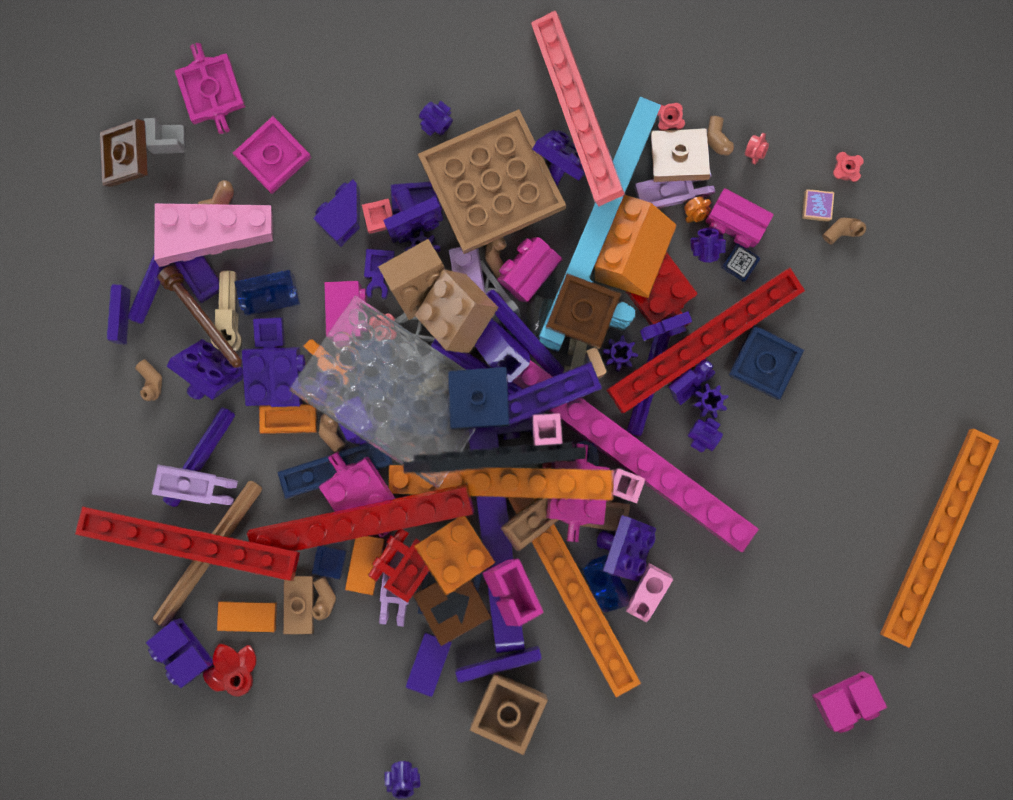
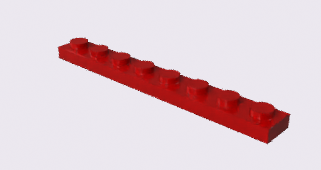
[607,268,805,413]
[247,484,474,551]
[75,507,300,581]

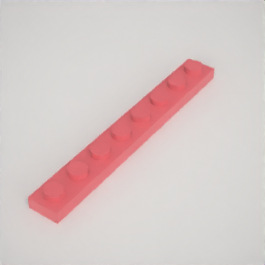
[531,10,625,207]

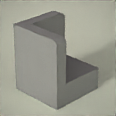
[144,118,185,154]

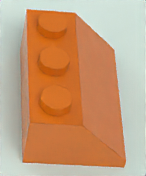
[595,195,677,298]

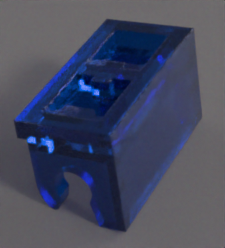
[234,270,301,316]

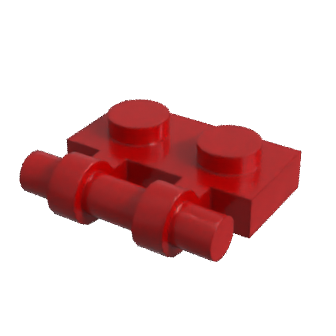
[368,529,429,603]

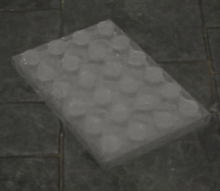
[289,295,475,488]

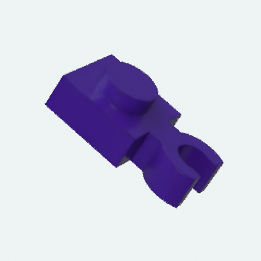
[364,249,395,299]
[640,311,692,341]
[253,317,285,348]
[669,358,715,406]

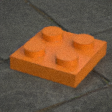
[414,516,495,595]

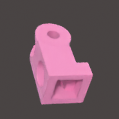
[532,414,562,445]
[613,469,645,503]
[626,563,673,622]

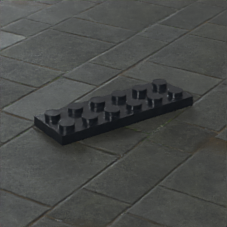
[403,442,586,474]

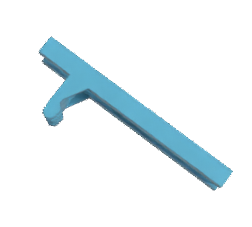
[539,97,661,352]

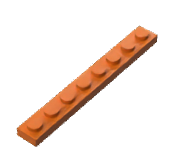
[880,429,1000,648]
[389,465,614,500]
[507,497,641,697]

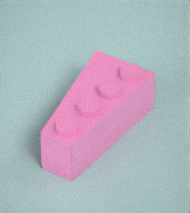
[154,204,273,267]

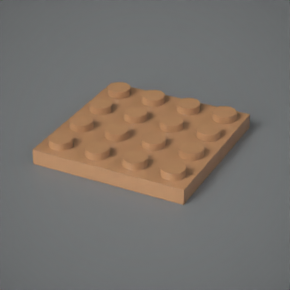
[418,109,566,254]

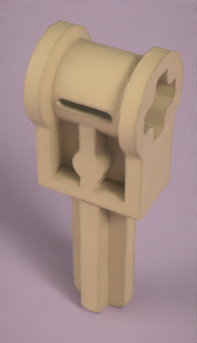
[211,270,242,352]

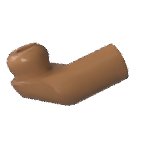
[707,116,734,156]
[198,180,234,205]
[822,218,866,245]
[485,237,507,278]
[135,359,162,401]
[319,410,346,453]
[312,576,336,620]

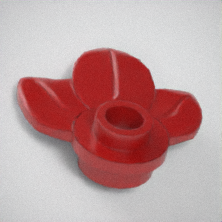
[203,644,257,697]

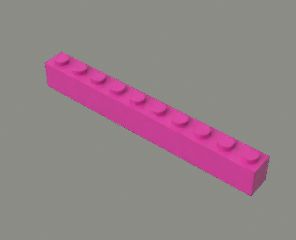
[512,360,759,552]

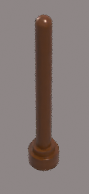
[158,266,242,368]

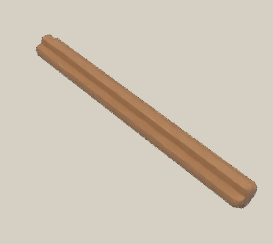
[153,481,262,627]

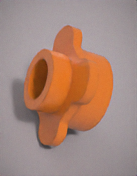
[684,196,711,223]

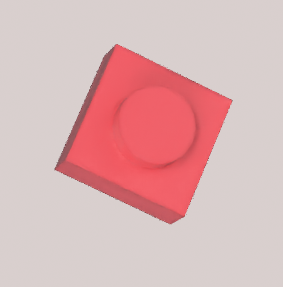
[362,199,393,234]

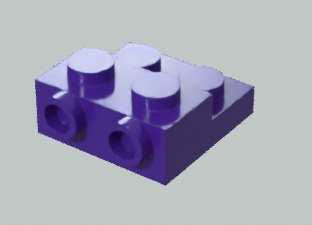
[242,347,307,407]

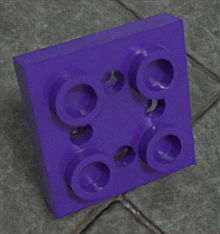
[532,130,585,186]
[383,186,443,243]
[167,339,243,400]
[597,515,657,582]

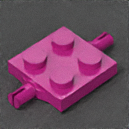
[174,43,246,134]
[546,444,610,542]
[319,451,395,538]

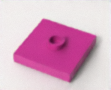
[233,116,312,194]

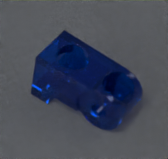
[582,554,629,613]

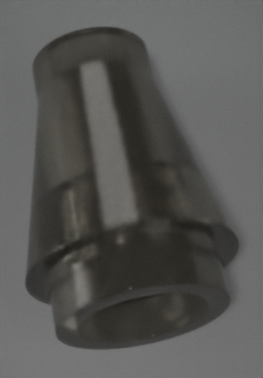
[526,295,552,337]

